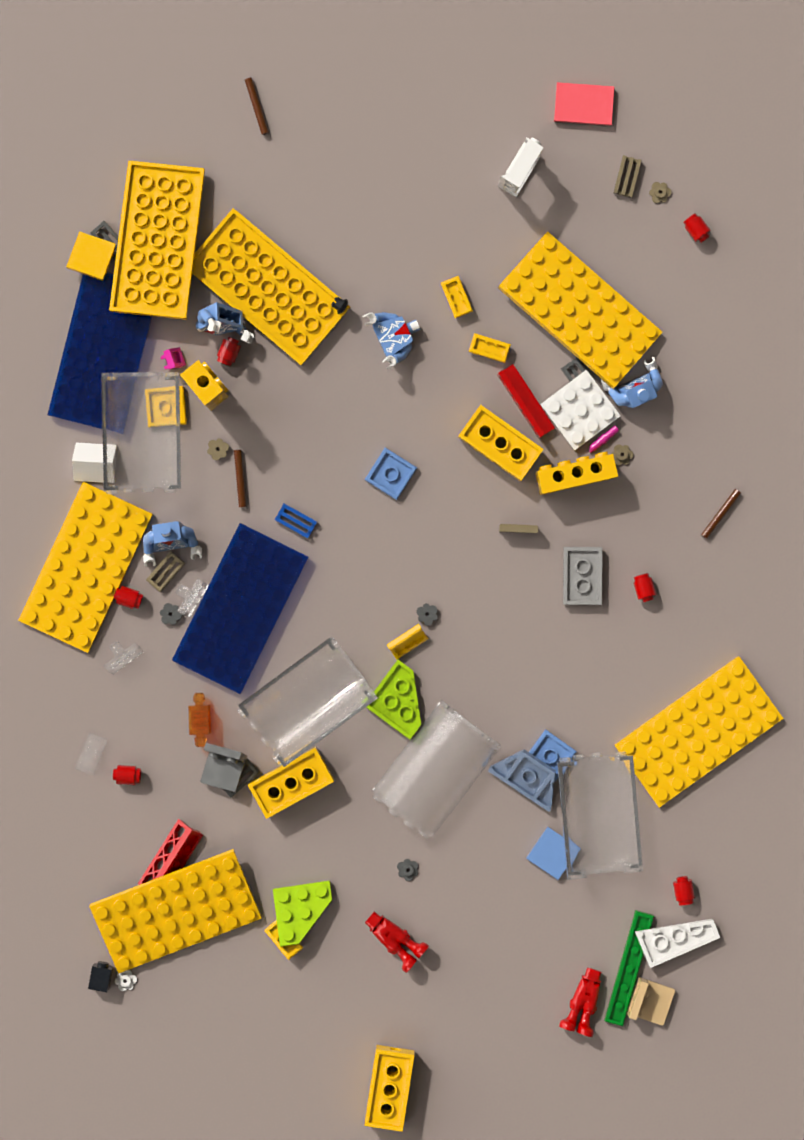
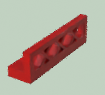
[497,364,555,439]
[138,819,203,885]

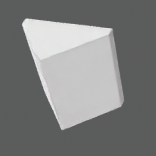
[72,443,115,483]

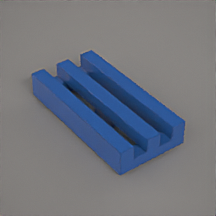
[274,503,317,538]

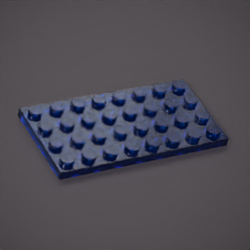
[47,272,152,434]
[172,523,309,694]

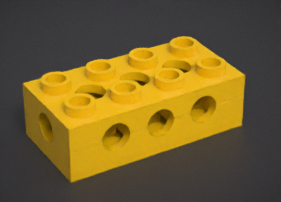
[180,360,229,411]
[458,405,543,481]
[535,451,618,495]
[248,746,335,819]
[364,1045,414,1132]

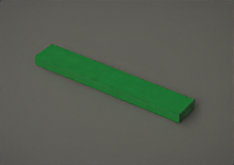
[604,910,654,1027]

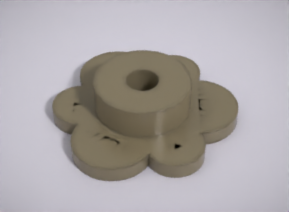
[649,182,671,203]
[207,438,229,460]
[611,444,633,466]

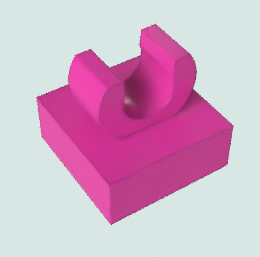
[160,347,186,370]

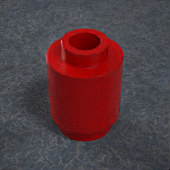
[683,213,711,243]
[217,337,241,367]
[633,573,657,602]
[113,586,143,609]
[113,765,141,785]
[673,876,695,905]

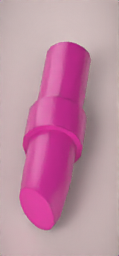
[589,425,619,453]

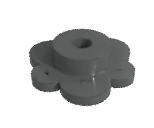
[160,603,182,625]
[416,603,438,626]
[397,859,418,881]

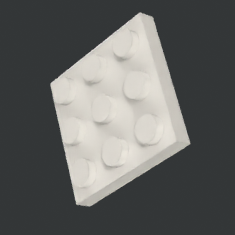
[540,370,620,450]

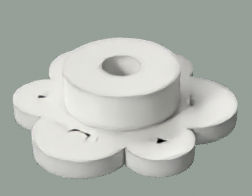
[115,970,137,991]

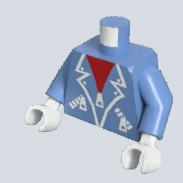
[196,302,254,344]
[363,312,421,370]
[601,357,663,408]
[143,521,202,567]

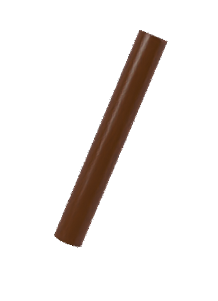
[245,78,269,135]
[234,449,247,507]
[701,489,741,539]

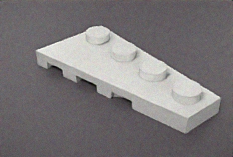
[635,919,720,968]

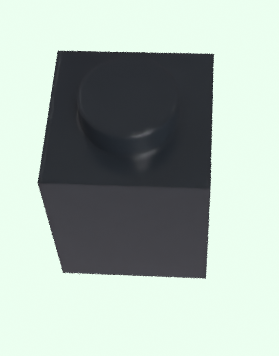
[88,961,113,993]

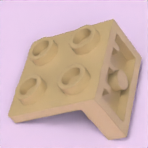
[627,977,675,1026]

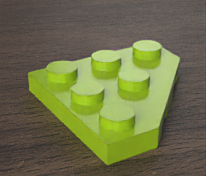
[364,659,421,740]
[273,880,332,947]

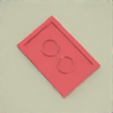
[554,82,614,126]

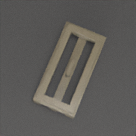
[613,155,642,198]
[499,524,538,533]
[146,551,186,592]

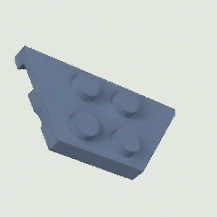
[488,749,556,812]

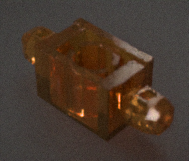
[188,693,211,747]

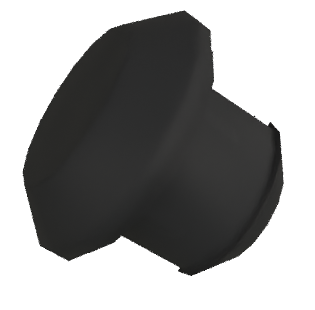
[331,297,348,314]

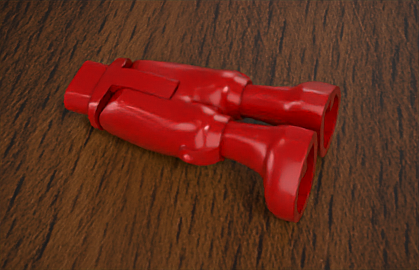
[365,911,429,973]
[559,967,602,1037]

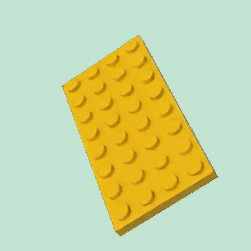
[109,161,205,320]
[192,208,351,366]
[498,231,662,389]
[18,482,153,653]
[614,656,784,808]
[89,849,262,974]

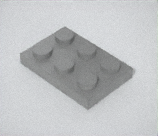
[563,547,602,605]

